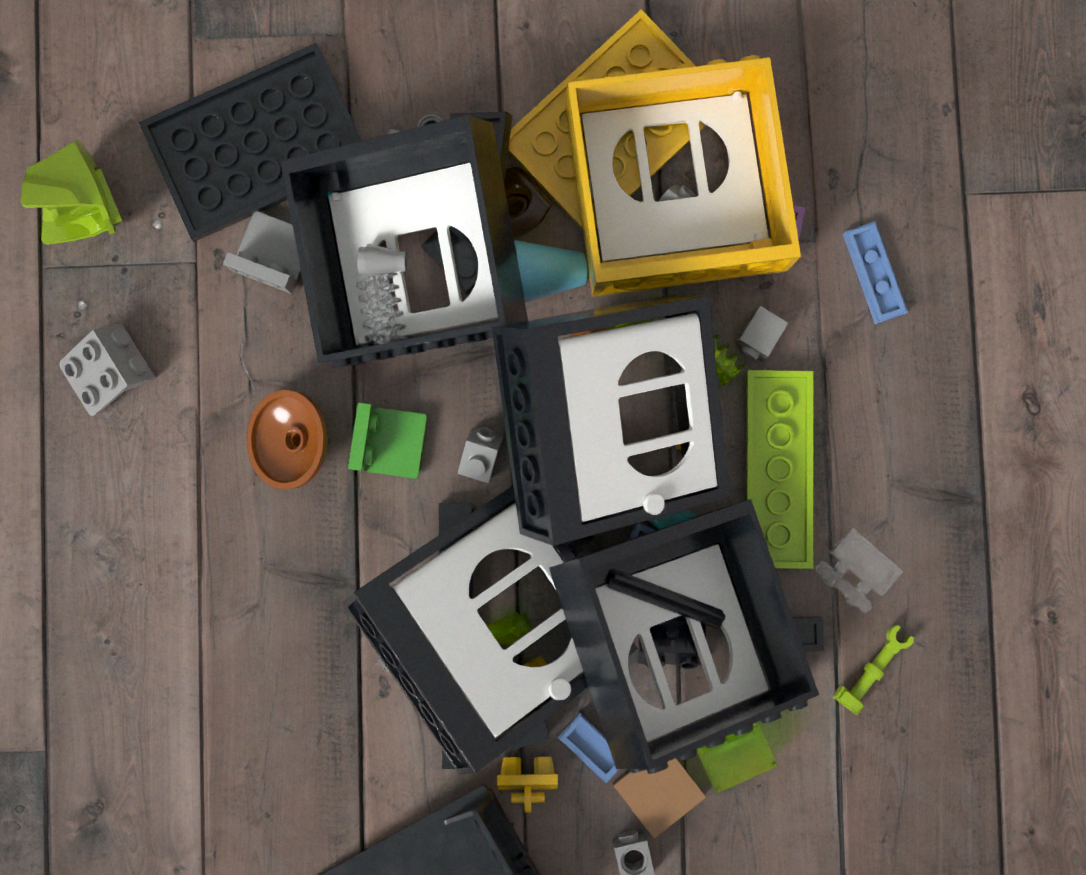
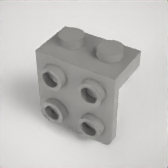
[59,323,156,416]

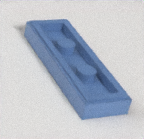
[843,221,908,324]

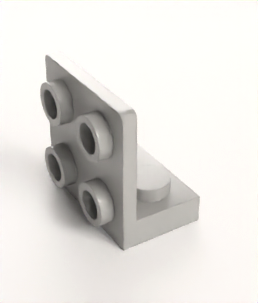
[223,211,301,294]

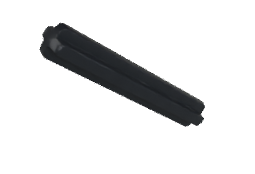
[605,569,726,628]

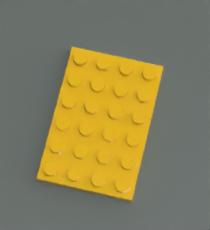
[508,9,708,231]

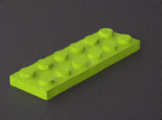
[745,370,813,569]

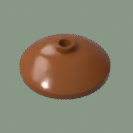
[246,390,328,490]

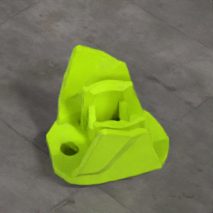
[20,140,123,245]

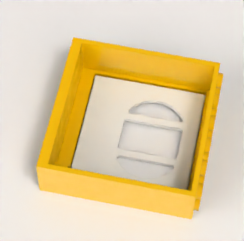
[565,55,801,297]

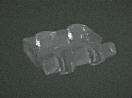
[815,528,904,613]

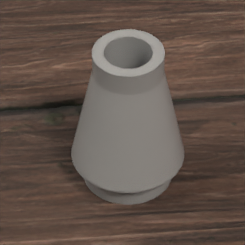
[357,244,408,277]

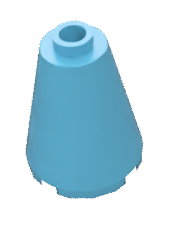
[514,240,589,302]

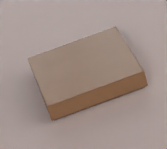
[612,758,706,839]

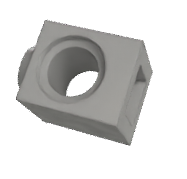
[735,306,788,361]
[612,830,655,875]

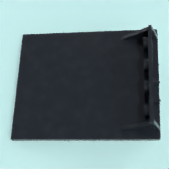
[319,784,540,875]

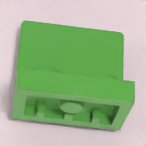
[348,403,427,479]

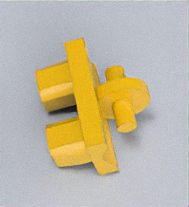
[497,757,558,813]

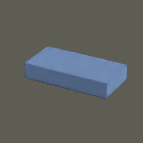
[558,712,619,783]

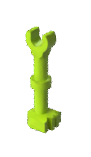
[832,625,914,715]

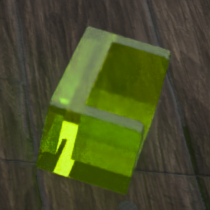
[697,724,777,794]

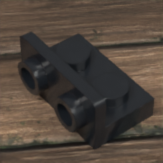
[421,226,478,293]
[637,616,706,669]

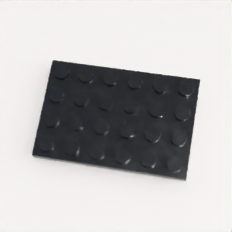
[139,43,362,242]

